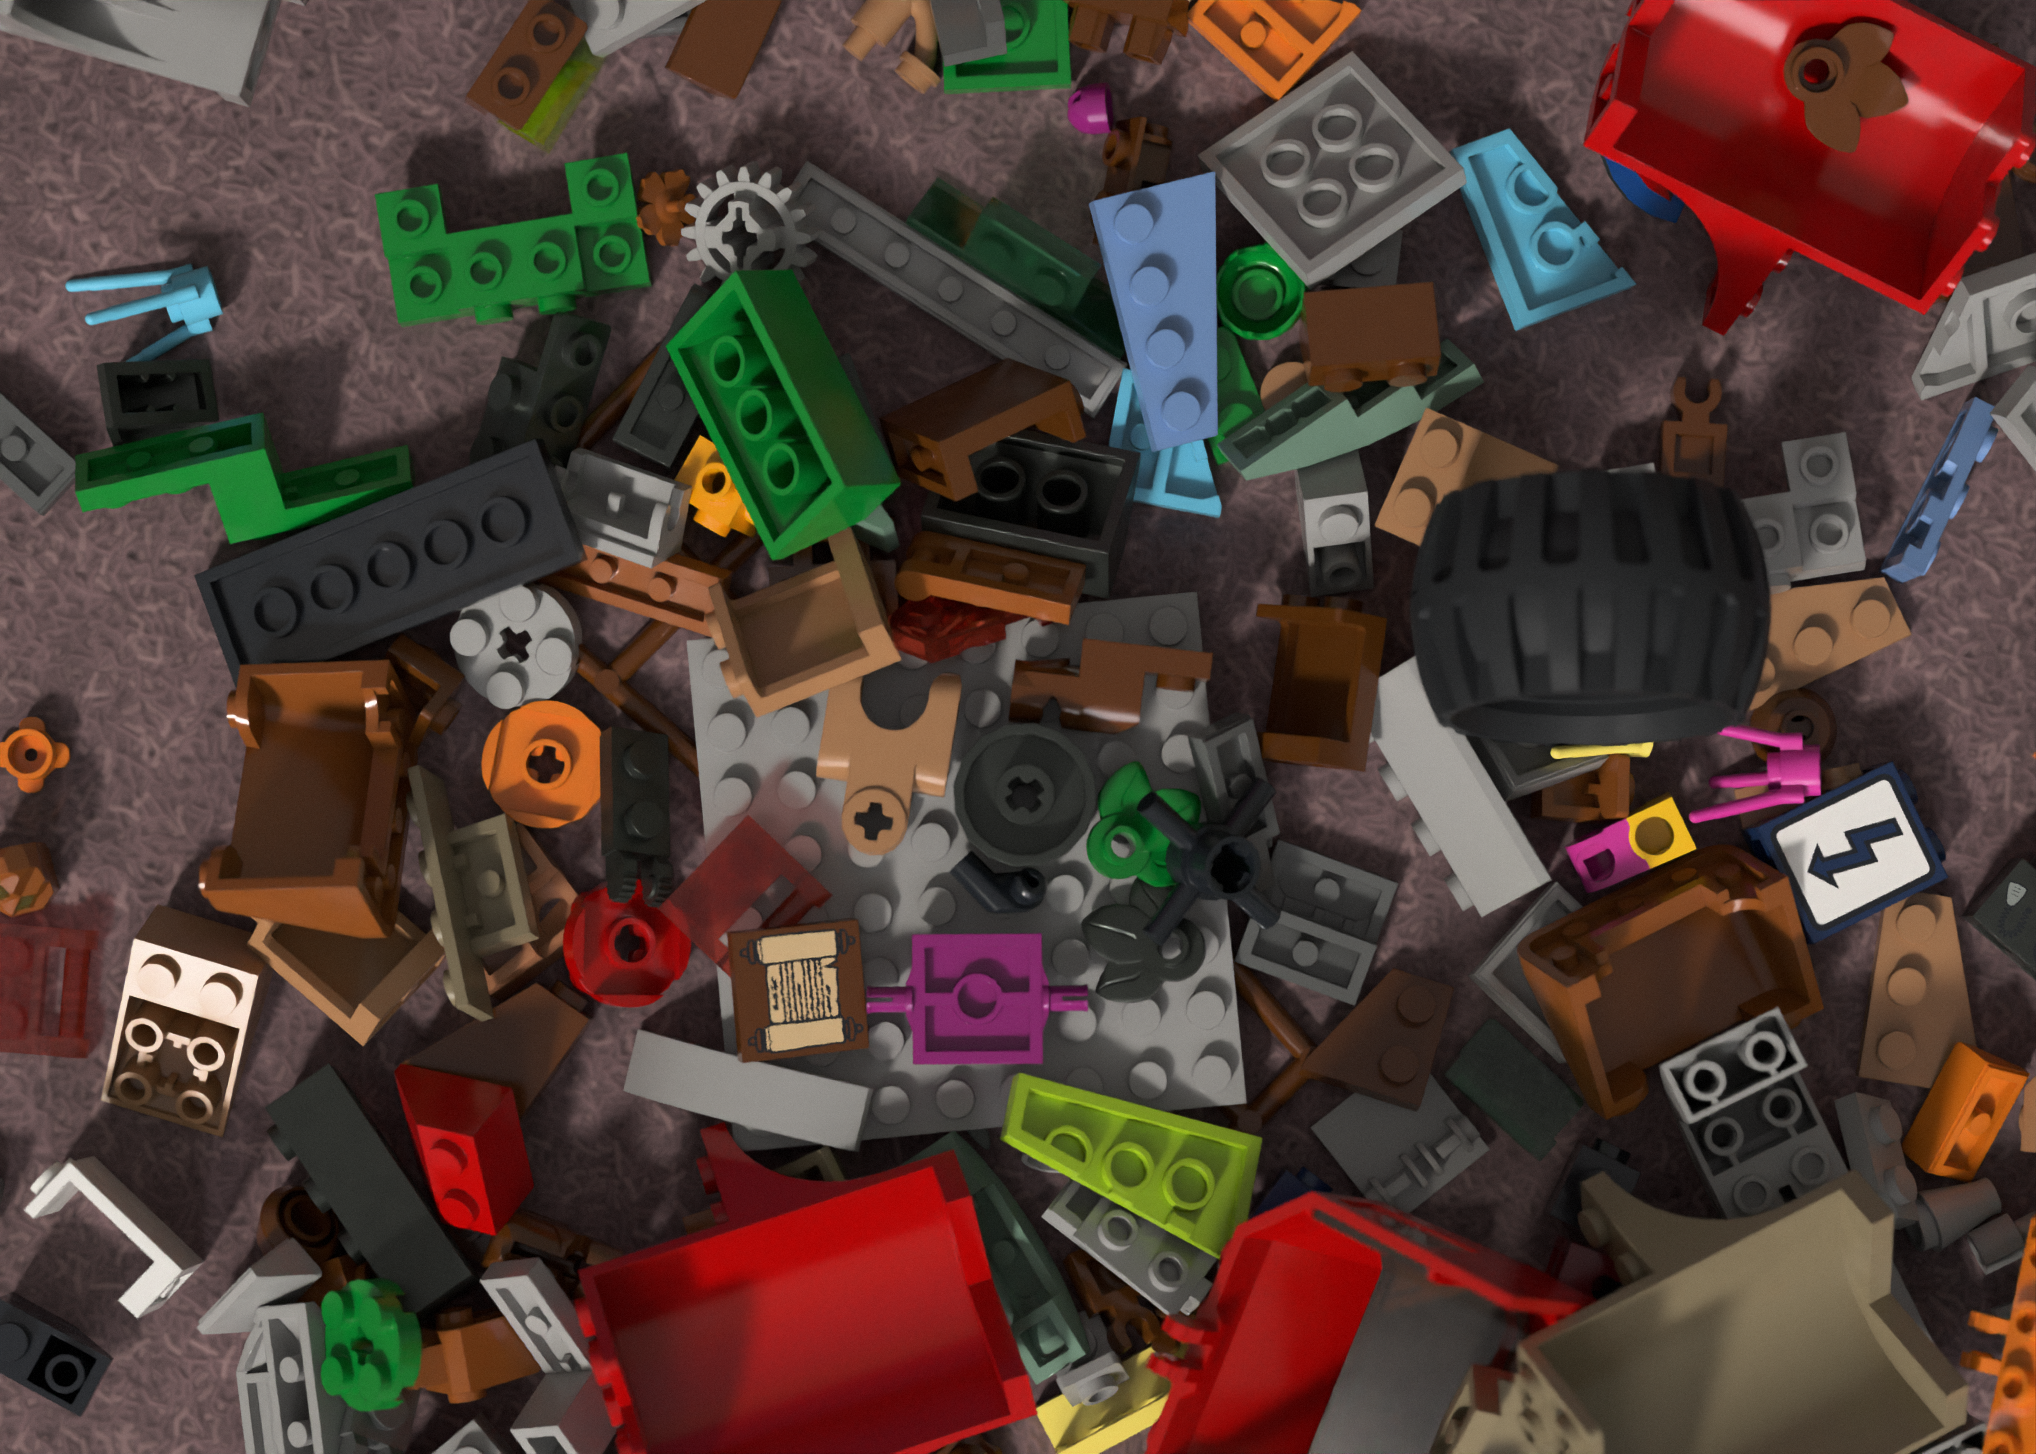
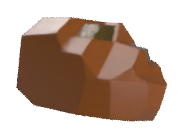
[0,842,60,917]

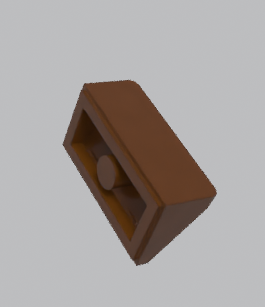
[665,0,782,99]

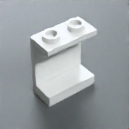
[24,1156,204,1318]

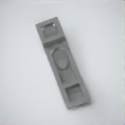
[623,1029,874,1152]

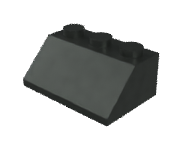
[920,429,1140,599]

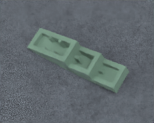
[1216,338,1484,481]

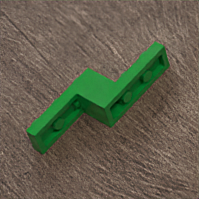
[75,412,416,544]

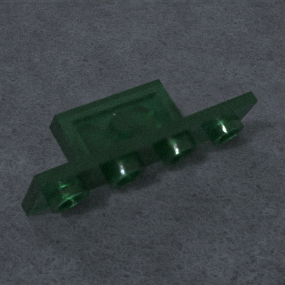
[906,178,1126,360]

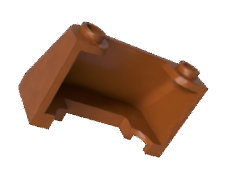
[199,660,418,938]
[1517,844,1824,1120]

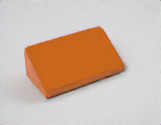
[1902,1042,2030,1183]

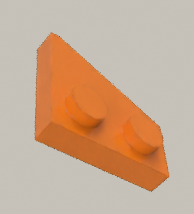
[1186,0,1362,102]

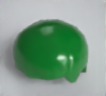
[1216,242,1309,340]

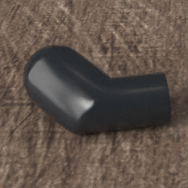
[949,850,1047,914]

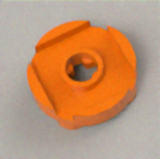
[481,701,602,829]

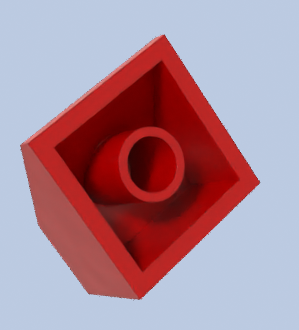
[394,1064,534,1236]

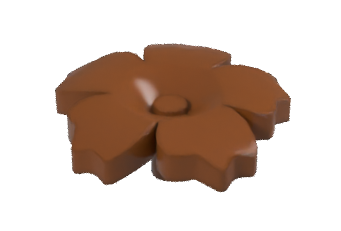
[636,169,696,246]

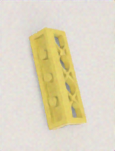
[1036,1342,1189,1454]

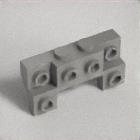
[1609,432,1866,594]

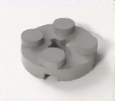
[450,582,582,709]

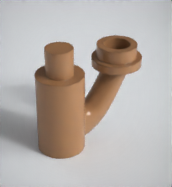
[842,0,941,94]

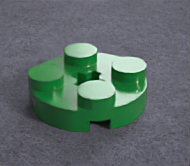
[321,1278,422,1412]

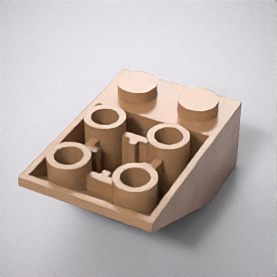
[101,904,273,1137]

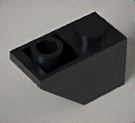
[0,1292,114,1417]

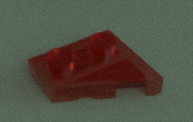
[888,595,1054,663]

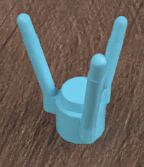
[65,263,224,362]

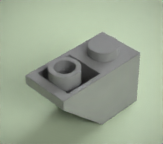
[1294,449,1374,597]

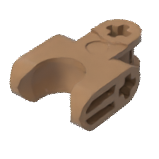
[816,672,962,856]

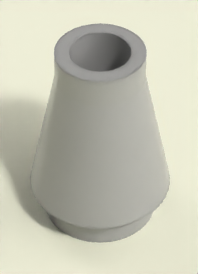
[1904,1177,2002,1252]

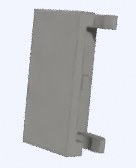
[554,447,692,569]

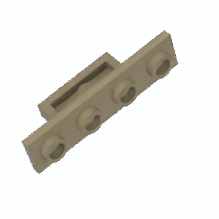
[406,765,540,1022]

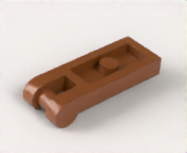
[894,531,1086,625]

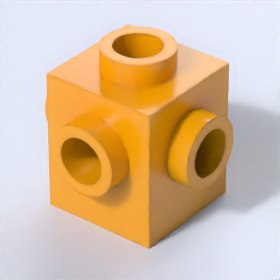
[675,435,757,538]

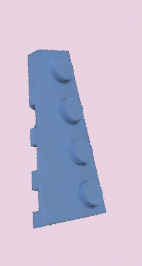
[1089,171,1218,452]

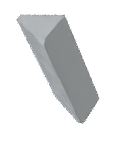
[196,1238,322,1335]

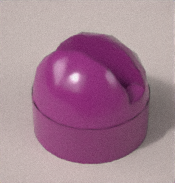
[1067,82,1114,135]

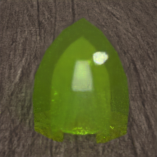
[496,60,600,154]

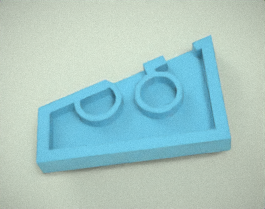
[1449,128,1636,331]

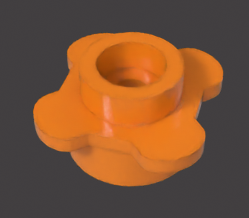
[0,717,71,793]

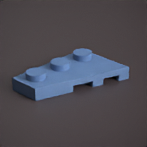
[1878,397,1998,583]

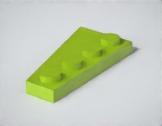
[1000,1073,1263,1260]

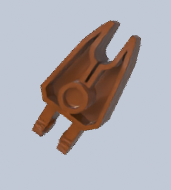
[404,1305,542,1403]

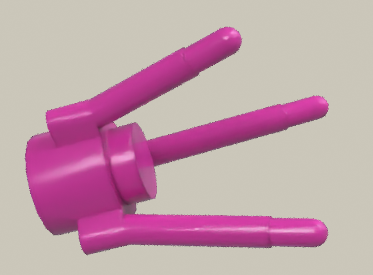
[1689,724,1822,823]

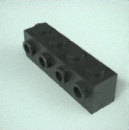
[265,1063,480,1324]

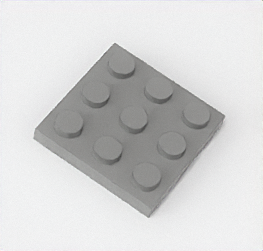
[1198,51,1467,290]

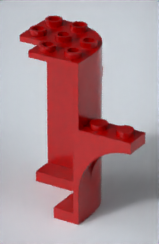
[1583,0,2036,336]
[573,1122,1038,1454]

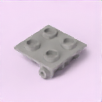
[1310,1074,1490,1214]
[1071,1196,1217,1315]

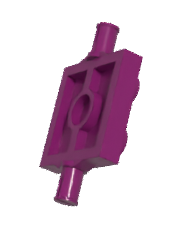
[867,933,1088,1065]

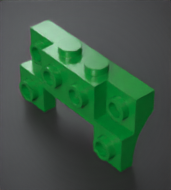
[375,153,652,327]

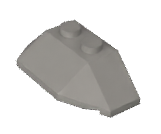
[236,1301,377,1454]

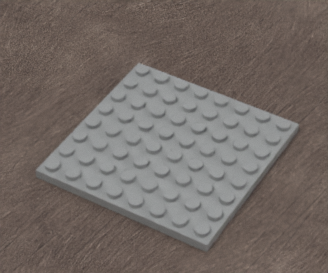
[687,592,1247,1152]

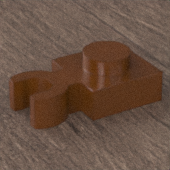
[1658,376,1728,488]
[1062,1249,1161,1356]

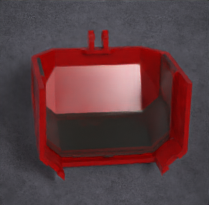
[1145,1191,1598,1454]

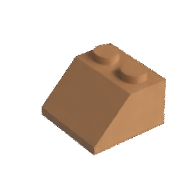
[1374,408,1559,546]

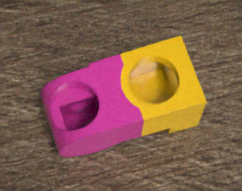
[1565,792,1697,893]

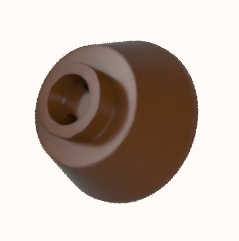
[1750,687,1837,765]
[256,1185,341,1265]

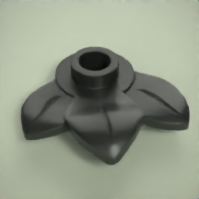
[1081,877,1206,1003]

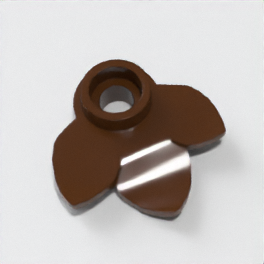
[1783,22,1909,153]

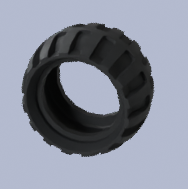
[1410,469,1771,746]

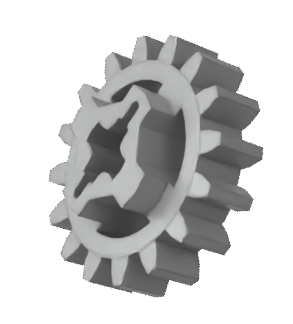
[681,161,821,286]

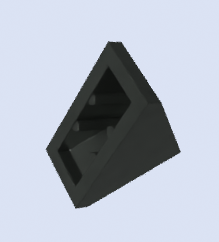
[96,359,219,447]

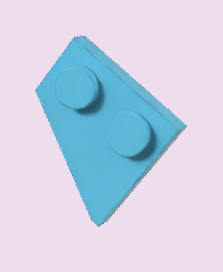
[1108,368,1222,518]

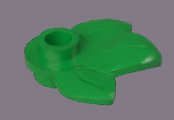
[1086,761,1201,887]

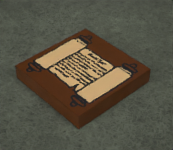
[727,917,869,1063]

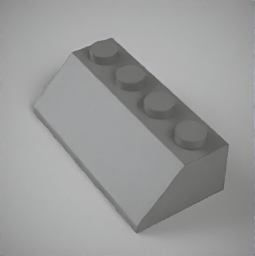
[1370,656,1551,917]

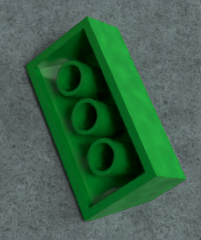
[666,270,901,560]

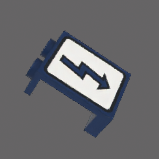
[1740,761,1948,945]

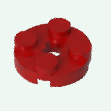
[563,879,691,1008]

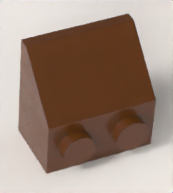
[1299,282,1441,392]

